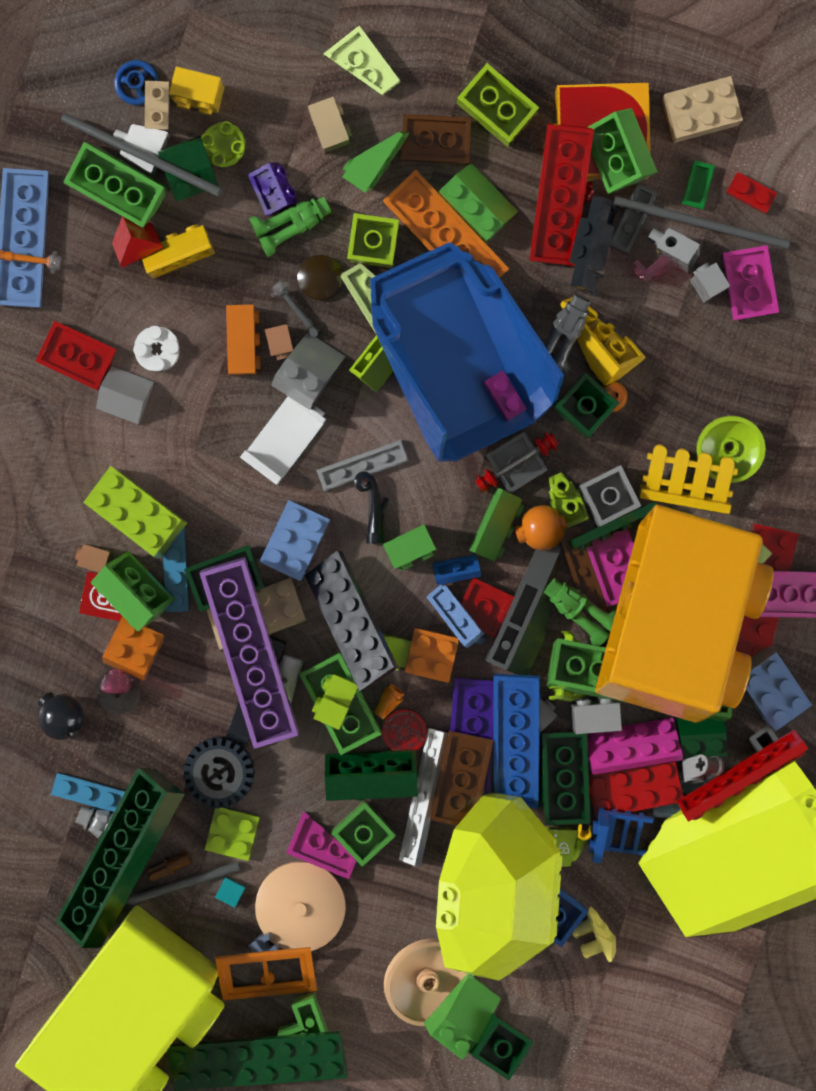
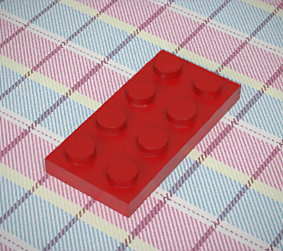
[589,761,684,819]

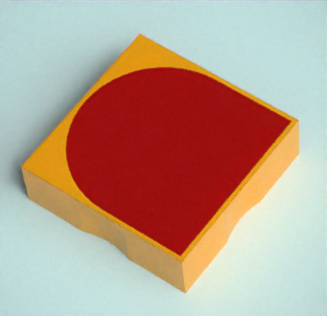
[555,83,651,181]

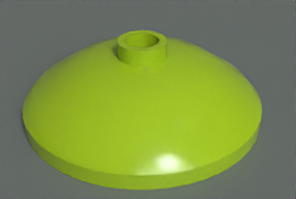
[696,416,766,483]

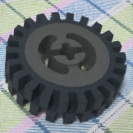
[183,736,255,809]

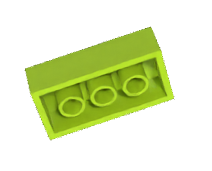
[83,466,187,559]

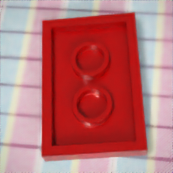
[35,320,117,391]

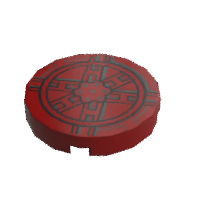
[382,709,427,751]

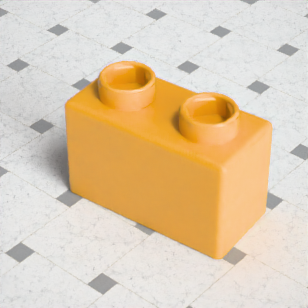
[595,504,774,723]

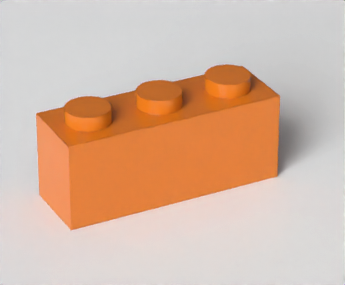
[226,305,261,375]

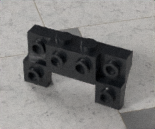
[569,196,620,297]

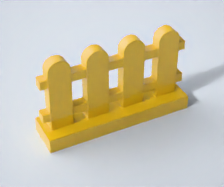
[638,444,738,514]

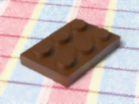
[401,114,471,165]

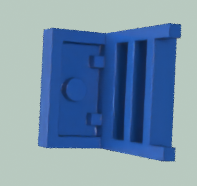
[588,807,653,864]

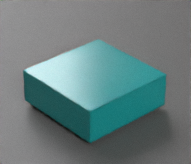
[215,877,246,908]

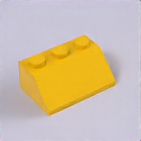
[142,224,215,279]

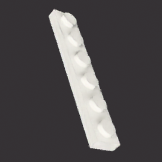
[399,728,448,866]

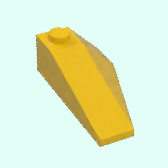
[561,297,646,386]

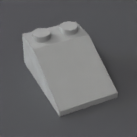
[272,332,346,410]

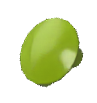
[201,121,246,167]

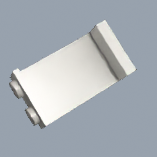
[240,396,326,485]

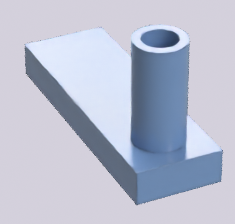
[427,584,486,648]

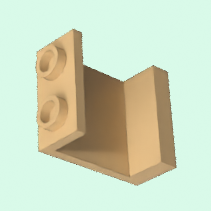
[145,81,170,130]

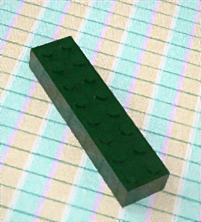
[55,767,185,948]

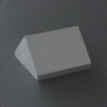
[96,366,155,424]

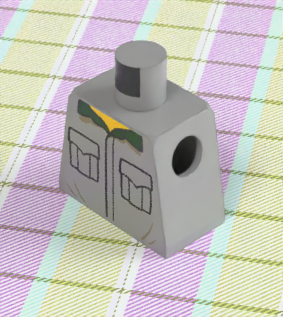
[647,228,700,273]

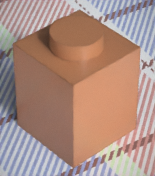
[265,324,294,360]
[75,544,113,573]

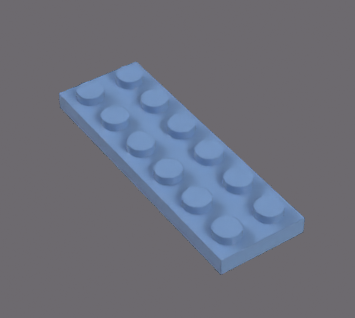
[0,168,50,308]

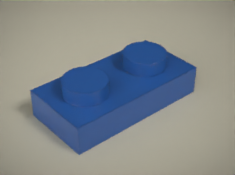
[432,554,481,585]

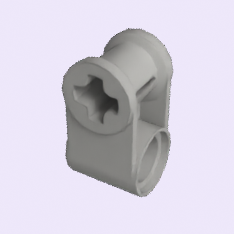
[682,754,724,784]

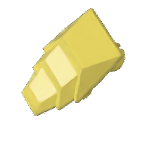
[572,906,616,962]

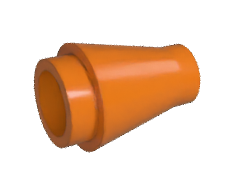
[374,684,404,719]

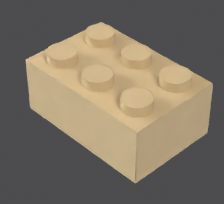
[661,76,743,143]

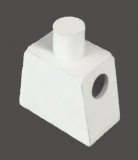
[113,124,170,176]

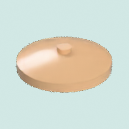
[255,861,346,951]
[384,938,473,1026]

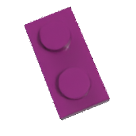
[482,371,526,422]

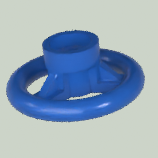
[114,60,159,105]

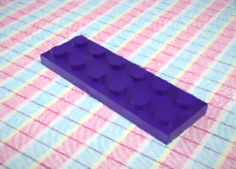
[450,677,494,796]

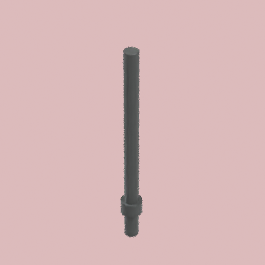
[124,862,240,908]

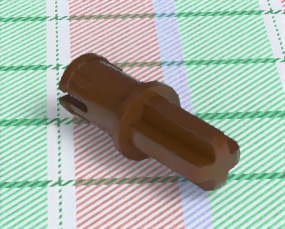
[147,850,192,881]

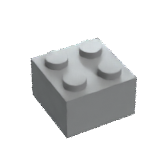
[578,465,641,526]
[570,697,622,734]

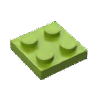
[205,807,260,861]

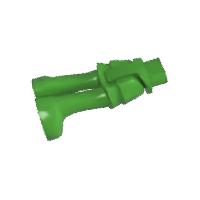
[249,197,332,257]
[544,579,616,646]

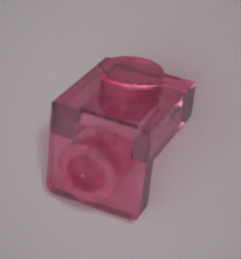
[632,255,670,282]

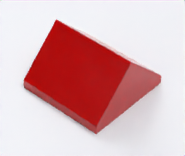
[112,216,163,268]

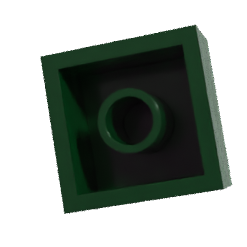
[469,1013,534,1081]

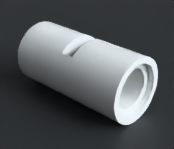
[279,654,304,703]

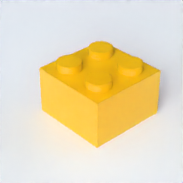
[169,66,225,115]

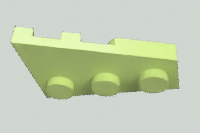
[324,26,401,95]
[341,263,376,333]

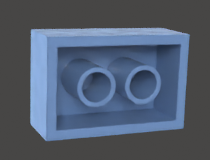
[260,500,331,581]
[745,646,812,732]

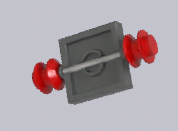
[475,432,559,494]

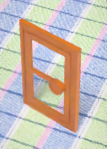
[215,947,317,1001]

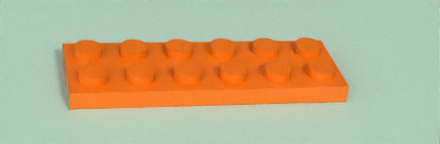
[383,170,509,278]

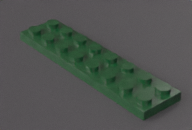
[167,1031,348,1091]

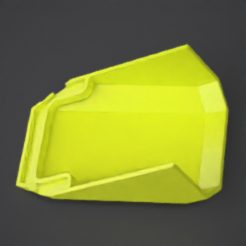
[638,759,816,937]

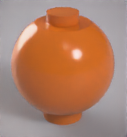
[515,505,568,551]

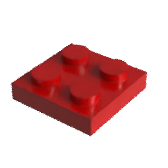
[461,578,514,638]

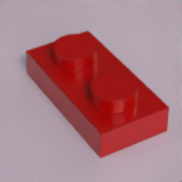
[726,172,777,214]

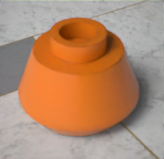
[601,381,628,412]

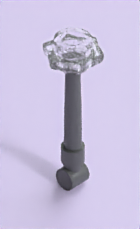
[271,280,321,337]

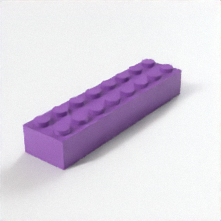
[200,557,299,749]

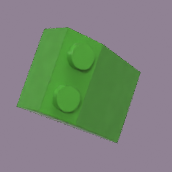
[342,130,409,193]
[424,974,501,1060]

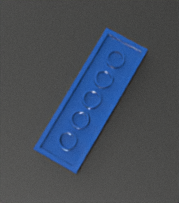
[494,673,540,809]

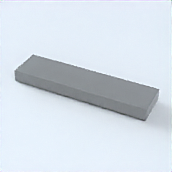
[316,440,409,492]

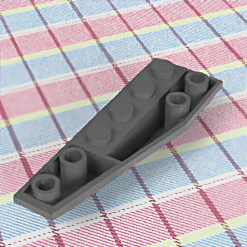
[485,544,562,675]

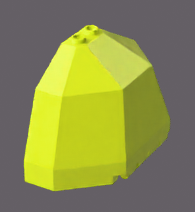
[436,793,562,981]

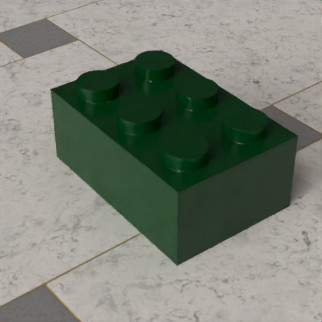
[184,545,266,612]

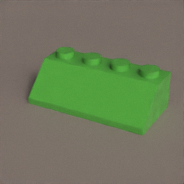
[63,142,170,228]

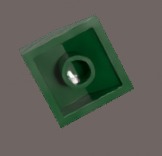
[158,136,219,202]
[552,373,620,439]
[676,717,728,758]

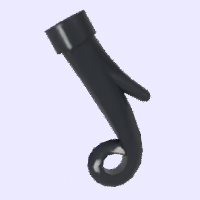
[354,471,389,544]

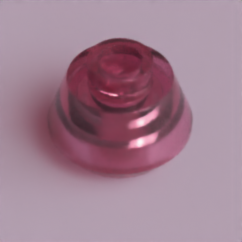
[100,669,131,693]

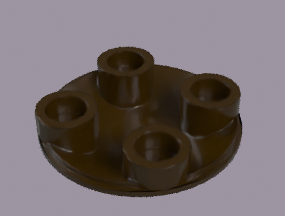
[297,255,342,300]

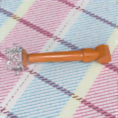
[0,250,61,274]

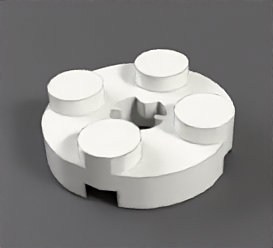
[133,326,180,372]

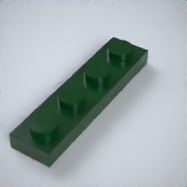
[569,502,656,551]

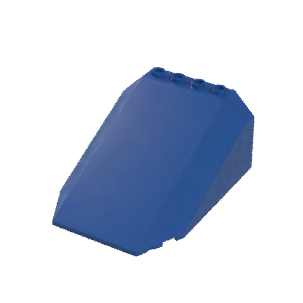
[370,242,564,462]

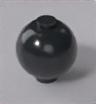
[38,692,84,740]

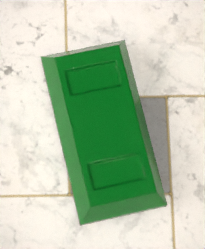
[682,160,715,210]

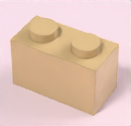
[308,97,352,153]

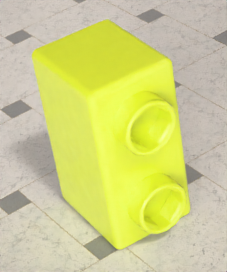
[15,905,224,1091]

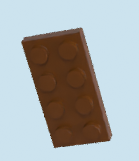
[430,730,493,826]

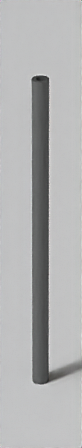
[61,113,222,197]
[613,196,790,249]

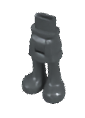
[544,294,591,375]

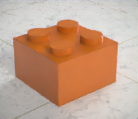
[102,616,164,681]
[404,627,459,683]

